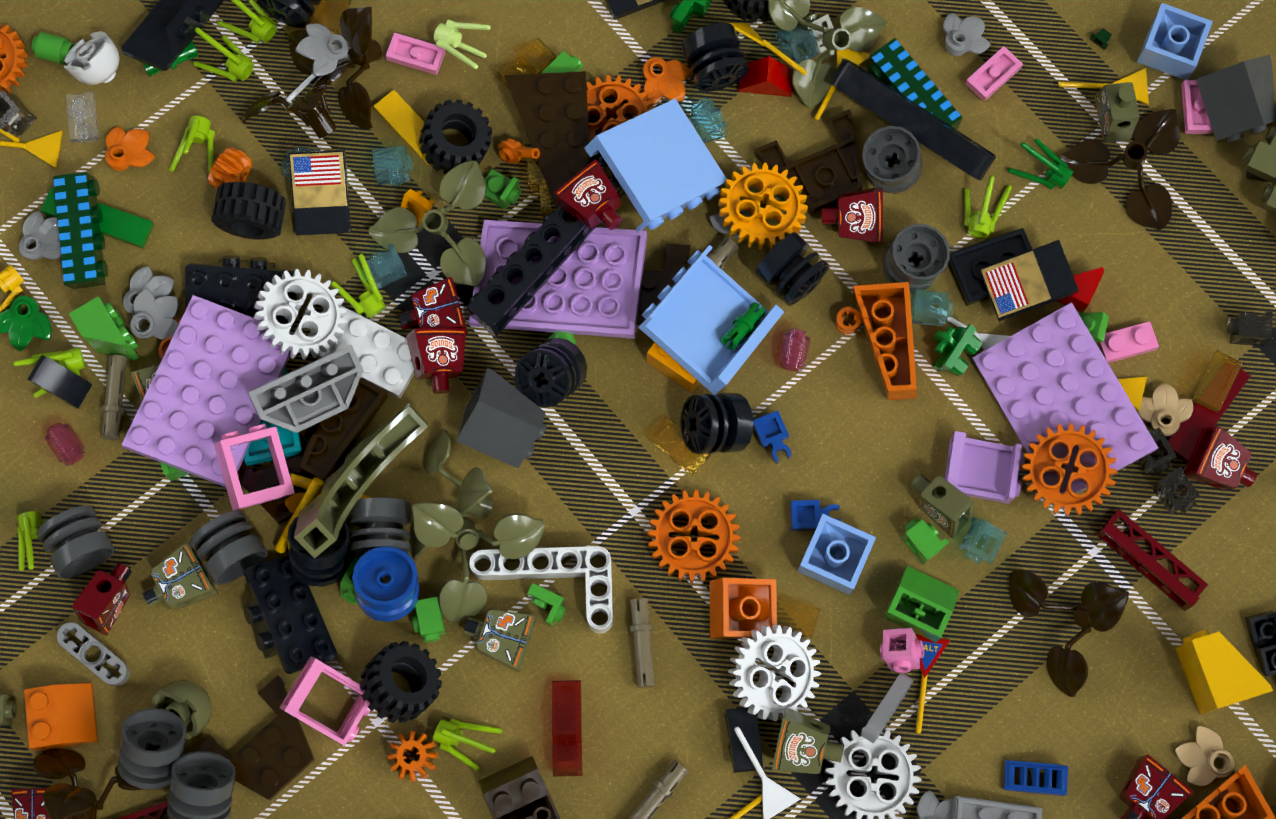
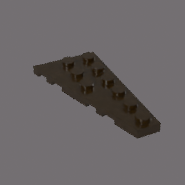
[504,71,591,223]

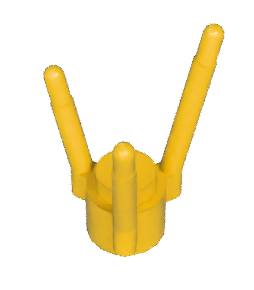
[0,264,25,314]

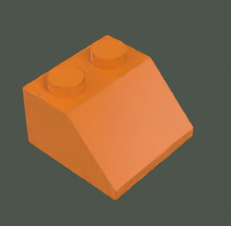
[709,578,777,639]
[24,683,98,752]

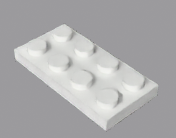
[308,306,415,399]

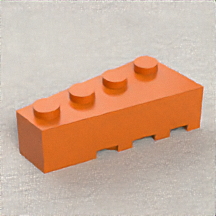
[853,282,917,400]
[1181,765,1276,819]

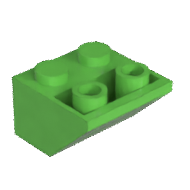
[68,296,140,361]
[883,566,960,643]

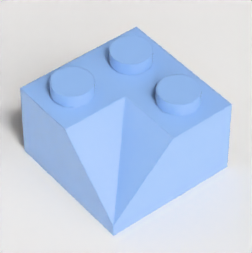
[1137,3,1213,80]
[797,514,876,595]

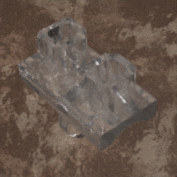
[66,91,99,143]

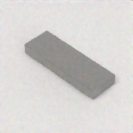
[952,796,1042,819]

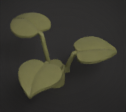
[768,0,887,108]
[368,160,486,287]
[409,429,493,561]
[412,502,544,623]

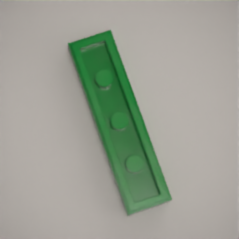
[40,187,154,249]

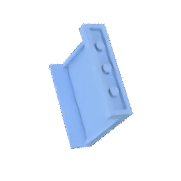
[585,99,727,232]
[638,245,784,395]

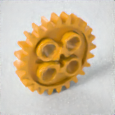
[718,162,808,250]

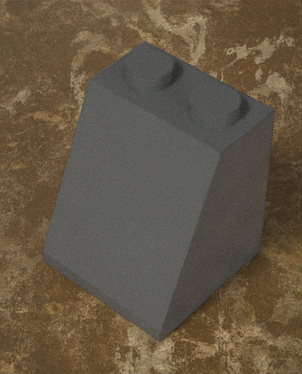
[1196,55,1276,142]
[456,368,546,468]

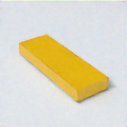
[373,90,432,165]

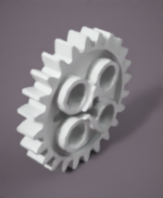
[254,269,347,360]
[728,624,821,721]
[824,727,921,819]

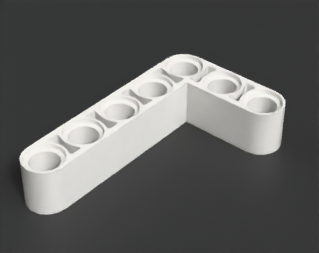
[469,546,613,634]

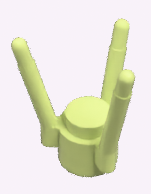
[434,19,491,69]

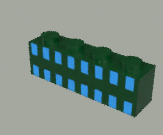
[867,38,963,129]
[53,172,108,289]

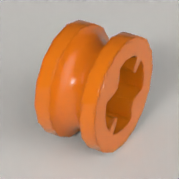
[835,307,861,335]

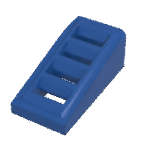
[1003,760,1068,796]

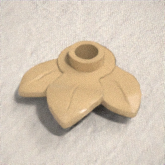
[1137,383,1193,436]
[1175,726,1234,786]

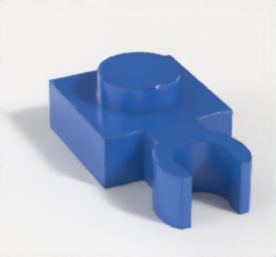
[753,411,791,464]
[790,500,841,531]

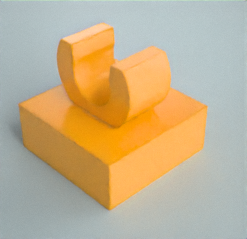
[401,189,434,226]

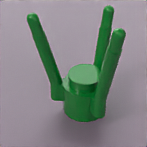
[1008,138,1074,190]

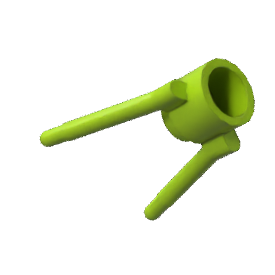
[217,0,277,44]
[193,27,254,82]
[169,116,215,174]
[963,175,1012,238]
[331,254,386,318]
[13,347,86,398]
[17,511,48,571]
[433,718,502,771]

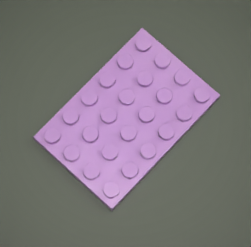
[469,220,648,339]
[122,295,294,487]
[972,302,1158,494]

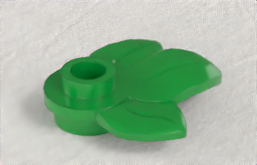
[0,296,52,351]

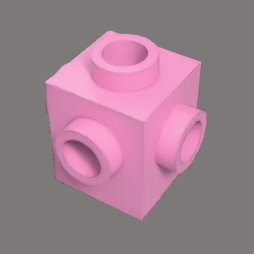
[880,628,924,673]

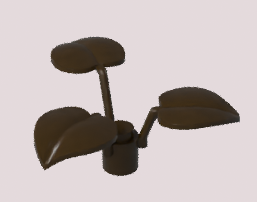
[288,7,382,129]
[241,62,355,139]
[1061,109,1180,230]
[1009,569,1129,697]
[33,749,142,819]

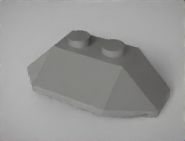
[247,345,364,433]

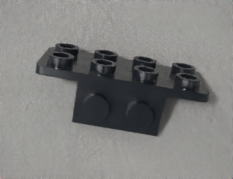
[121,0,223,71]
[185,255,297,324]
[244,555,337,674]

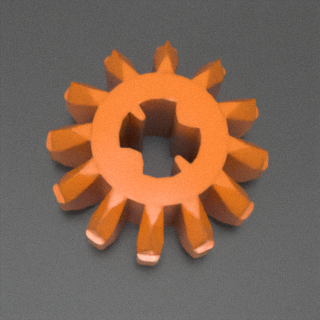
[208,147,252,190]
[387,731,438,782]

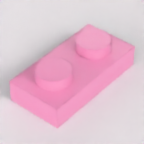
[386,33,446,75]
[965,46,1023,102]
[1181,80,1213,134]
[1096,321,1159,363]

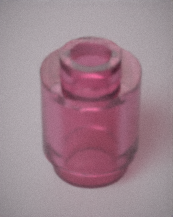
[778,329,811,372]
[44,423,85,466]

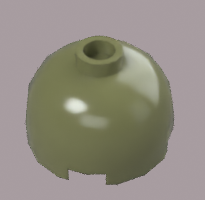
[151,680,212,741]

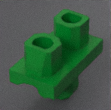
[932,324,982,376]

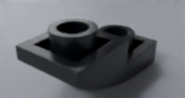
[27,355,92,409]
[1245,611,1276,677]
[724,707,763,773]

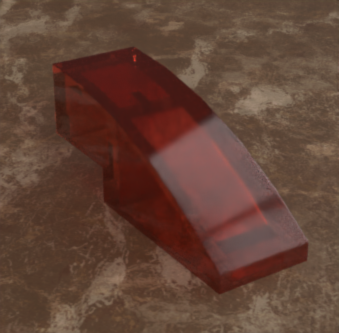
[552,680,583,777]

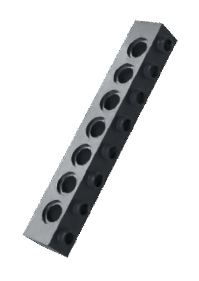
[467,155,626,337]

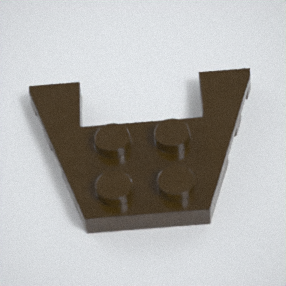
[754,109,862,213]
[637,244,690,325]
[237,423,319,524]
[192,675,315,801]

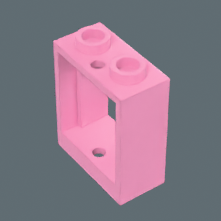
[214,424,295,510]
[280,657,371,746]

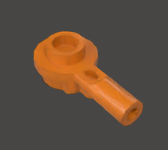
[498,138,540,164]

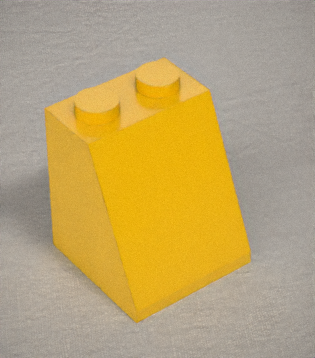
[1175,629,1273,714]

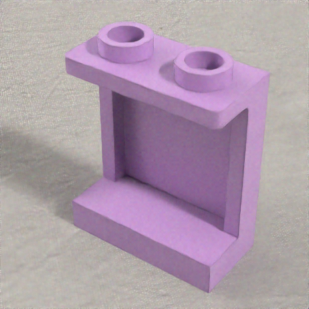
[944,431,1025,504]

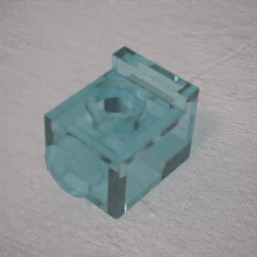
[775,26,820,64]
[691,98,728,143]
[361,243,407,289]
[911,289,954,326]
[960,517,1007,564]

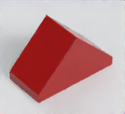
[738,56,794,97]
[1057,267,1104,313]

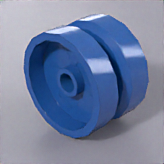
[352,546,420,622]

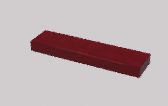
[1163,359,1251,463]

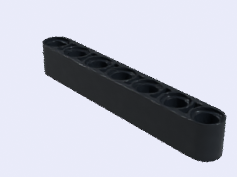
[829,58,996,181]

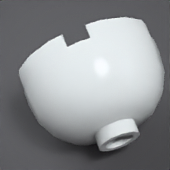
[64,31,120,85]

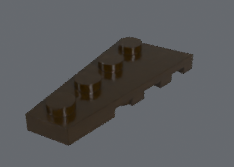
[299,378,388,482]

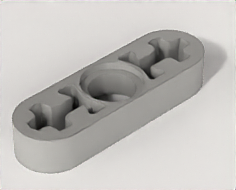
[57,622,130,686]
[861,673,914,744]

